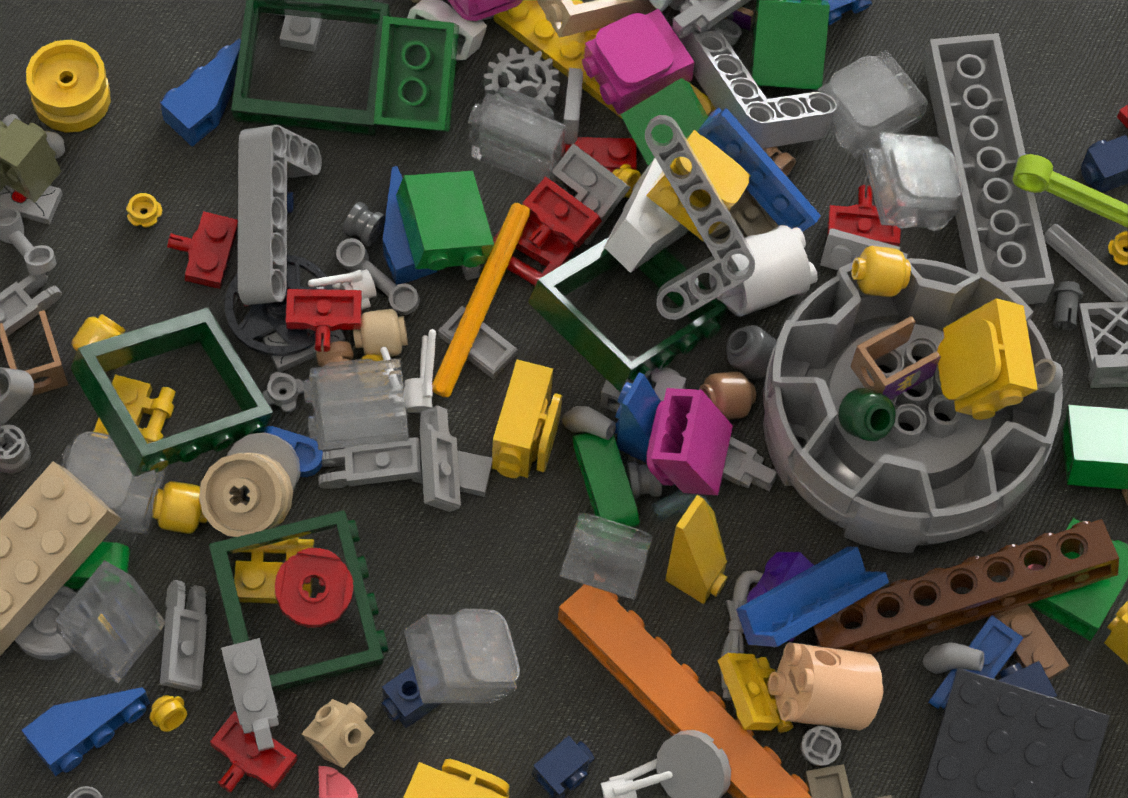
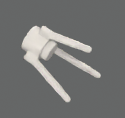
[308,269,376,337]
[380,329,436,413]
[601,759,673,798]

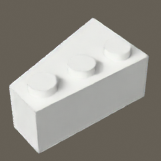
[604,158,688,273]

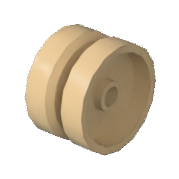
[199,453,293,537]

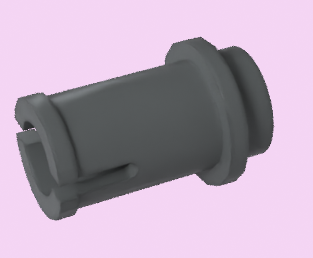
[1053,281,1083,330]

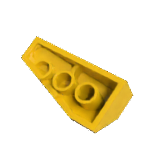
[665,495,728,604]

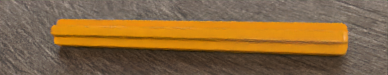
[432,203,530,398]

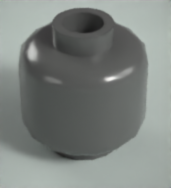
[726,325,776,380]

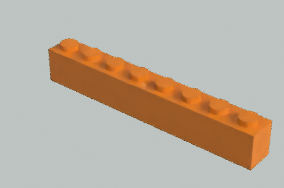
[558,577,811,798]

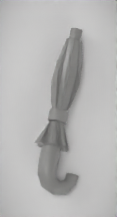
[720,570,763,700]

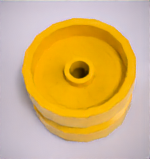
[26,40,111,133]

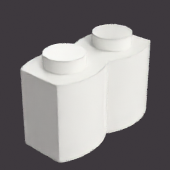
[407,0,487,60]

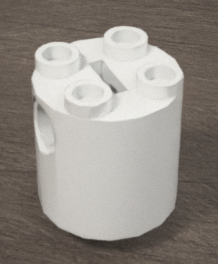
[709,225,818,317]

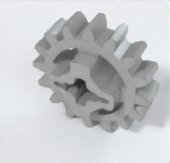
[484,47,560,121]

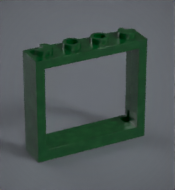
[231,0,390,136]
[528,237,727,392]
[70,308,273,477]
[209,510,389,692]

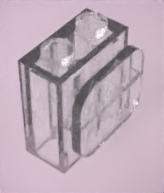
[818,50,928,158]
[468,87,566,184]
[862,132,963,230]
[303,359,409,450]
[62,432,167,535]
[560,513,652,600]
[54,560,165,683]
[404,609,520,703]

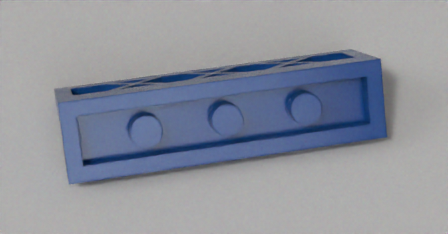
[697,107,821,232]
[736,547,889,647]

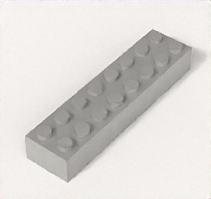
[923,33,1054,305]

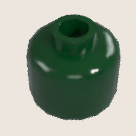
[838,388,896,441]

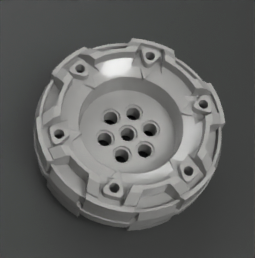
[763,252,1063,553]

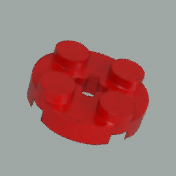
[275,548,353,628]

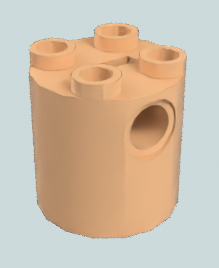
[768,642,883,730]

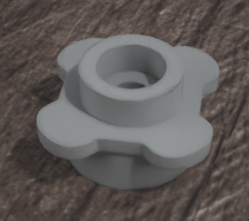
[262,372,305,412]

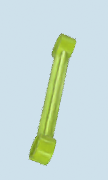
[1013,154,1128,228]

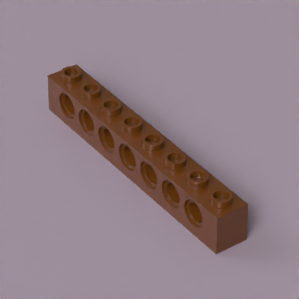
[811,519,1119,654]

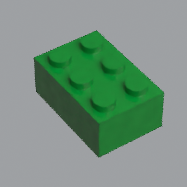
[373,16,459,132]

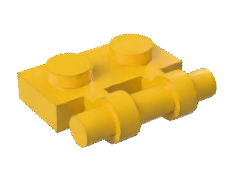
[90,374,176,453]
[234,537,314,603]
[717,653,793,733]

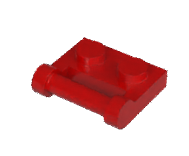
[486,212,577,286]

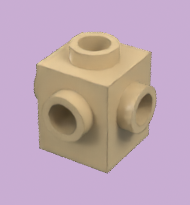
[302,699,374,768]

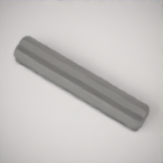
[1044,224,1128,302]

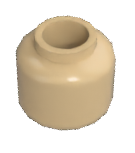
[353,309,408,357]

